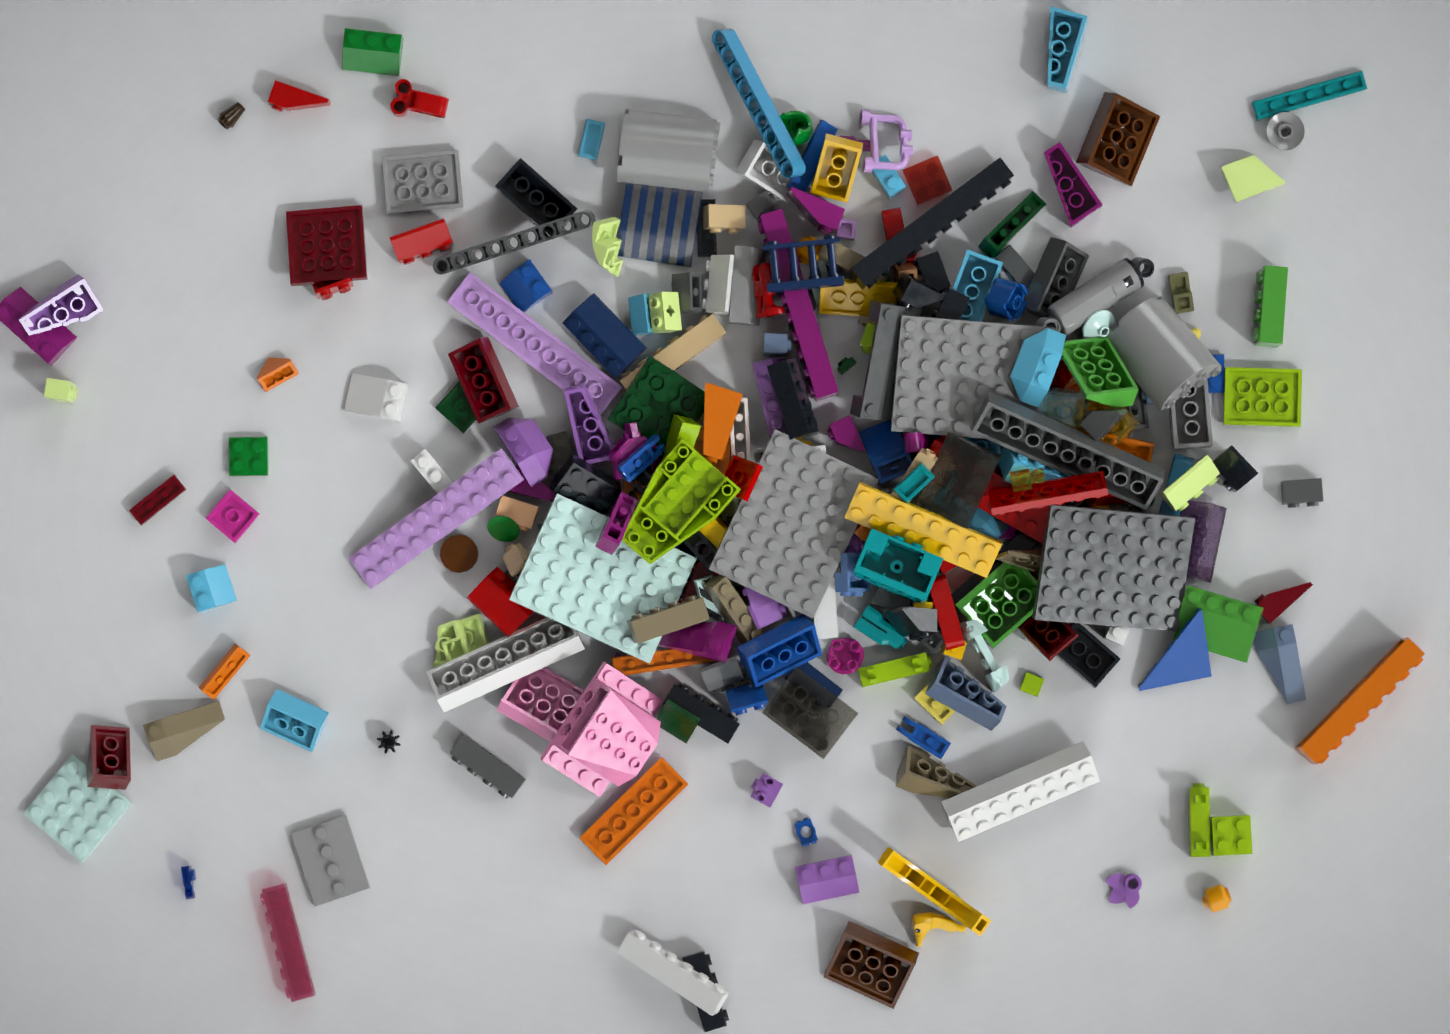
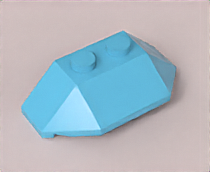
[1010,328,1066,407]

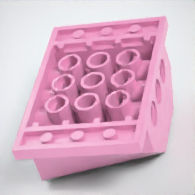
[540,662,663,797]

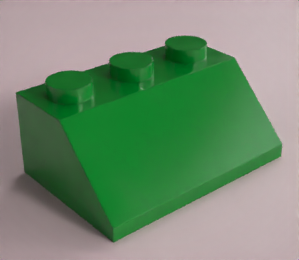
[342,28,404,76]

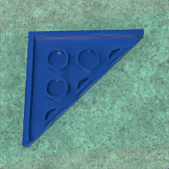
[1138,608,1212,691]

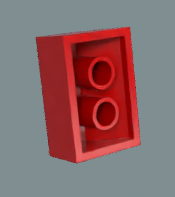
[389,218,454,265]
[467,567,534,637]

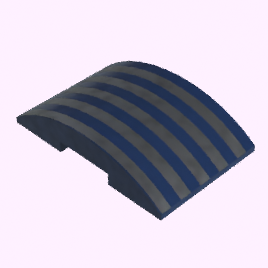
[618,183,703,267]

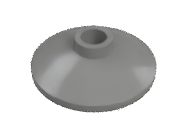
[1266,112,1305,150]

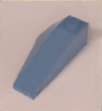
[1254,624,1306,704]

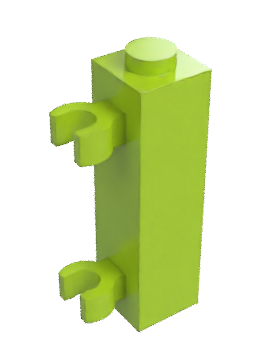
[858,652,933,687]
[1188,783,1211,857]

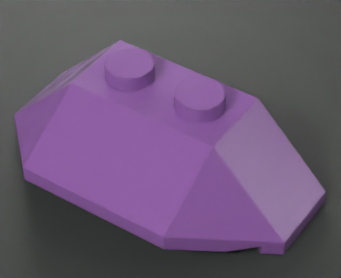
[493,417,553,487]

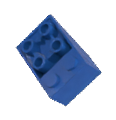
[858,420,913,485]
[725,683,768,716]

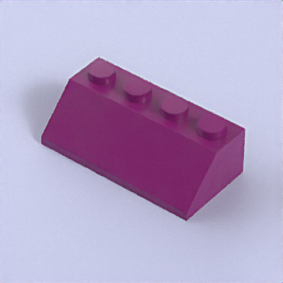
[0,287,78,366]

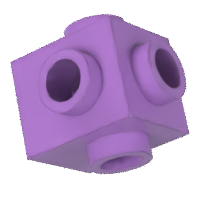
[750,773,783,807]

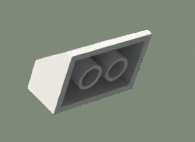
[702,255,734,316]

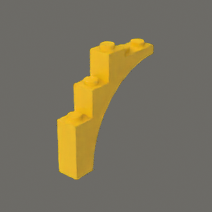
[877,847,991,936]

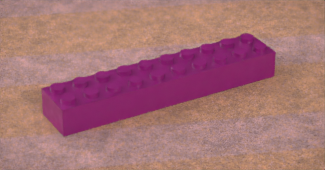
[757,209,839,402]

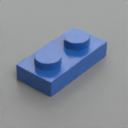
[1207,354,1225,393]

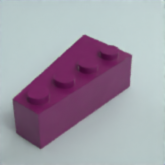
[1044,142,1103,228]

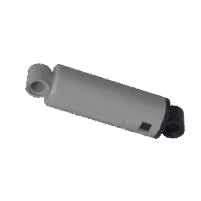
[1036,257,1154,335]

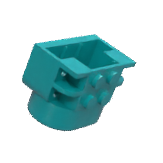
[852,528,944,604]

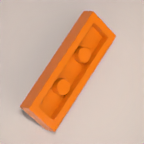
[198,643,251,700]

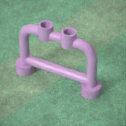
[860,109,913,173]

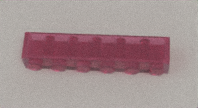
[260,883,316,1002]

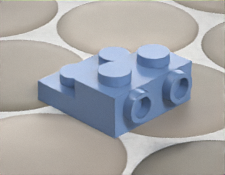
[835,553,871,596]

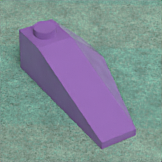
[742,586,789,630]

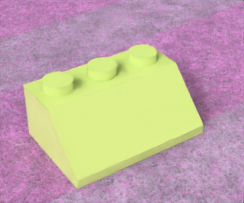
[1159,455,1220,512]

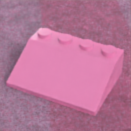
[497,667,585,742]

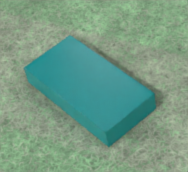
[893,463,935,503]

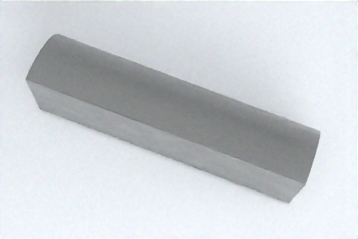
[729,246,765,326]

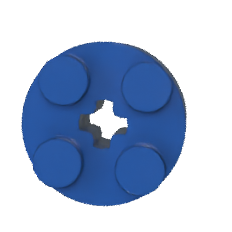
[984,278,1028,321]

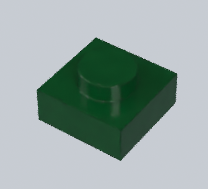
[837,357,857,376]

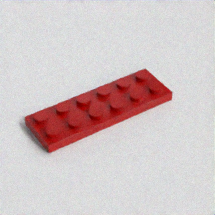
[988,471,1108,515]

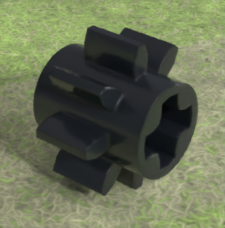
[377,730,401,754]

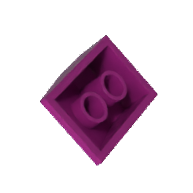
[786,187,845,235]

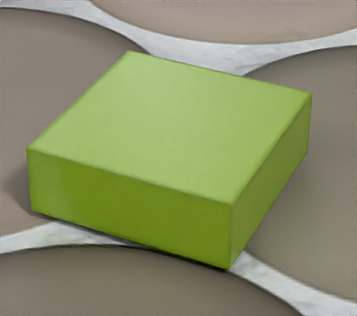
[1019,672,1044,697]

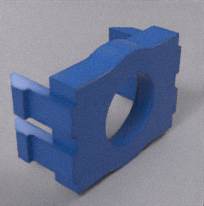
[794,818,818,847]

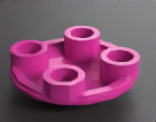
[827,637,864,675]

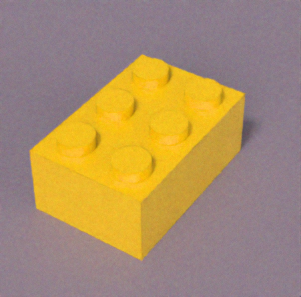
[811,133,863,203]

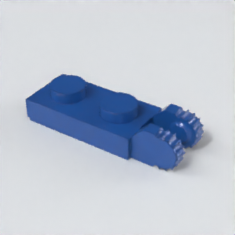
[616,434,666,482]
[896,716,951,759]

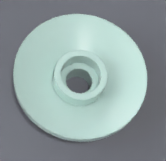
[1082,310,1116,339]

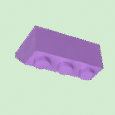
[795,855,859,904]

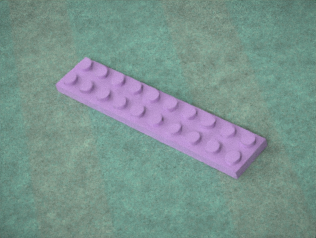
[447,272,623,415]
[349,448,524,589]

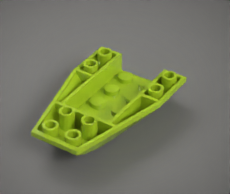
[622,438,741,564]

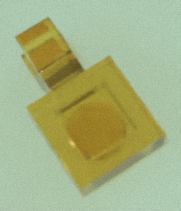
[1010,468,1045,492]

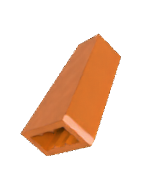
[703,382,743,463]

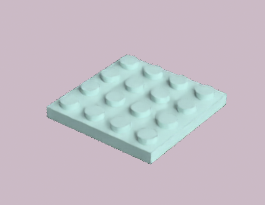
[23,754,132,863]

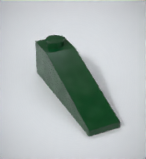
[978,191,1046,259]

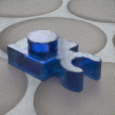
[181,865,196,899]

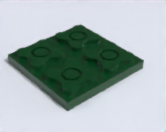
[607,355,705,456]

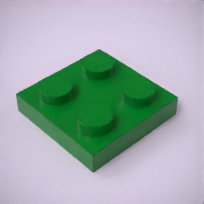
[229,437,269,476]

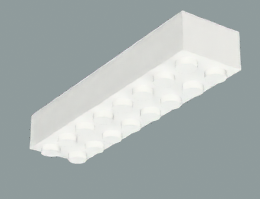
[426,617,585,712]
[942,741,1100,842]

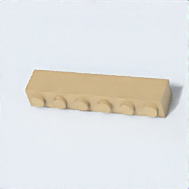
[620,314,726,390]

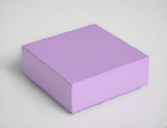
[836,219,857,240]

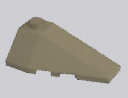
[143,701,225,761]
[896,745,976,798]

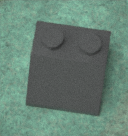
[699,656,746,694]

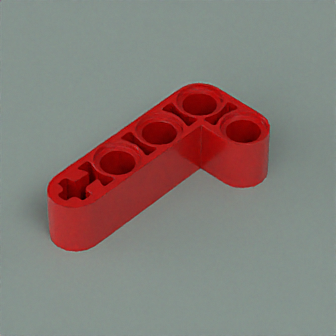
[929,574,965,651]

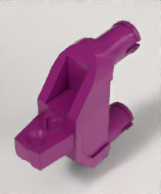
[609,422,658,479]

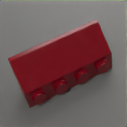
[448,337,519,424]

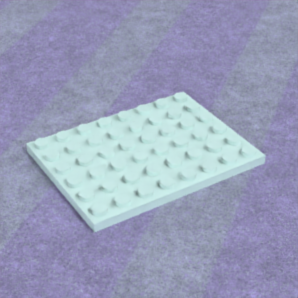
[509,494,697,664]

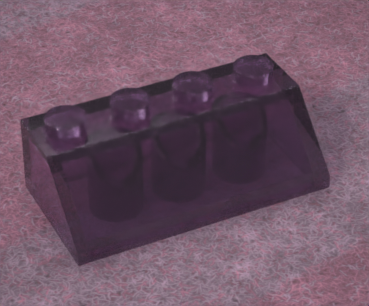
[1180,500,1227,583]

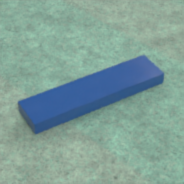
[786,120,838,192]

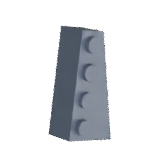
[925,655,1007,731]

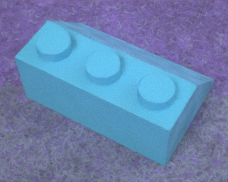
[260,689,329,752]

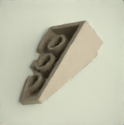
[996,549,1042,573]

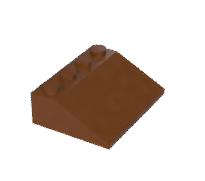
[1076,92,1160,186]
[823,921,919,1009]

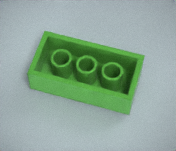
[1252,265,1288,347]

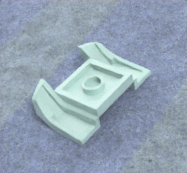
[960,619,1009,693]

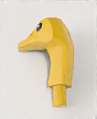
[911,912,966,947]

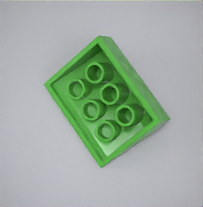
[1062,336,1138,408]
[956,562,1037,649]
[1173,585,1264,663]

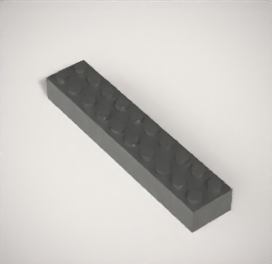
[972,391,1164,510]

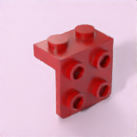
[312,278,354,300]

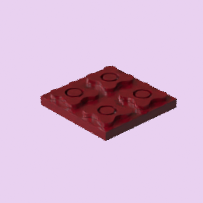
[286,205,368,286]

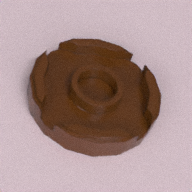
[440,535,478,573]

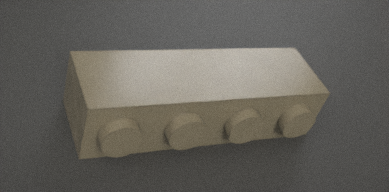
[702,574,764,644]
[627,594,710,644]

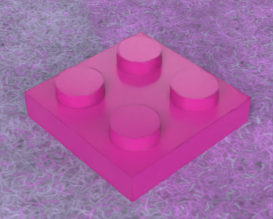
[205,489,260,543]

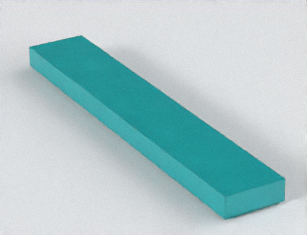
[1252,71,1368,121]

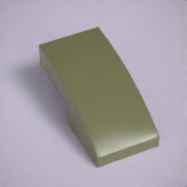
[1168,272,1194,314]

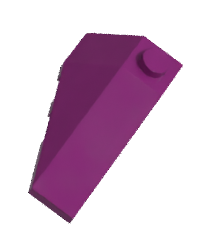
[658,621,737,663]

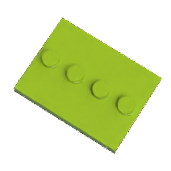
[1223,367,1302,427]

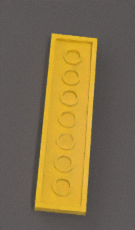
[844,482,1002,578]

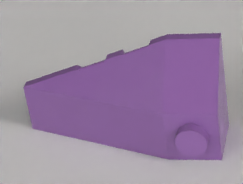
[18,274,103,335]

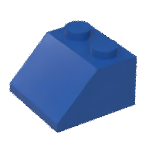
[500,259,553,313]

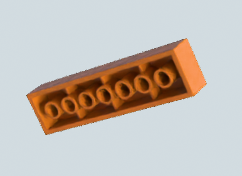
[1295,637,1425,764]

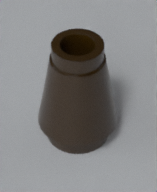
[217,102,245,130]

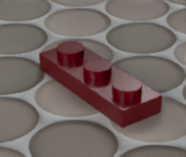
[129,475,187,525]

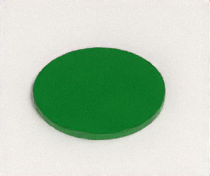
[487,516,520,542]

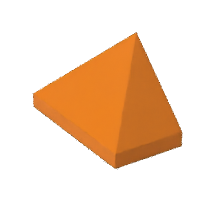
[257,357,299,392]

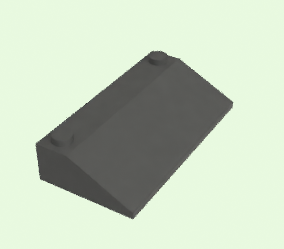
[850,300,923,421]

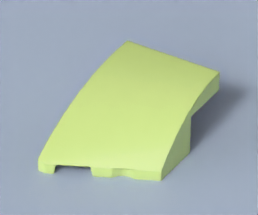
[1221,155,1285,203]
[592,217,623,277]
[433,614,490,668]

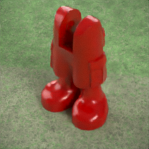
[752,262,785,318]

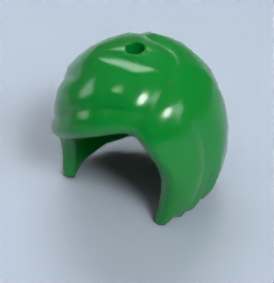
[780,111,813,146]

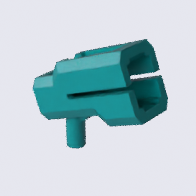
[853,605,907,650]

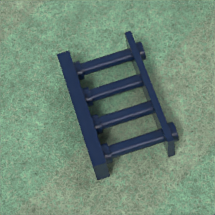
[763,235,844,294]

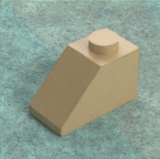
[502,543,529,577]

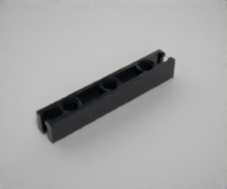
[630,470,717,575]

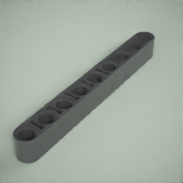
[433,210,596,275]

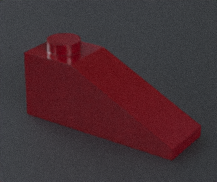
[1254,582,1313,624]

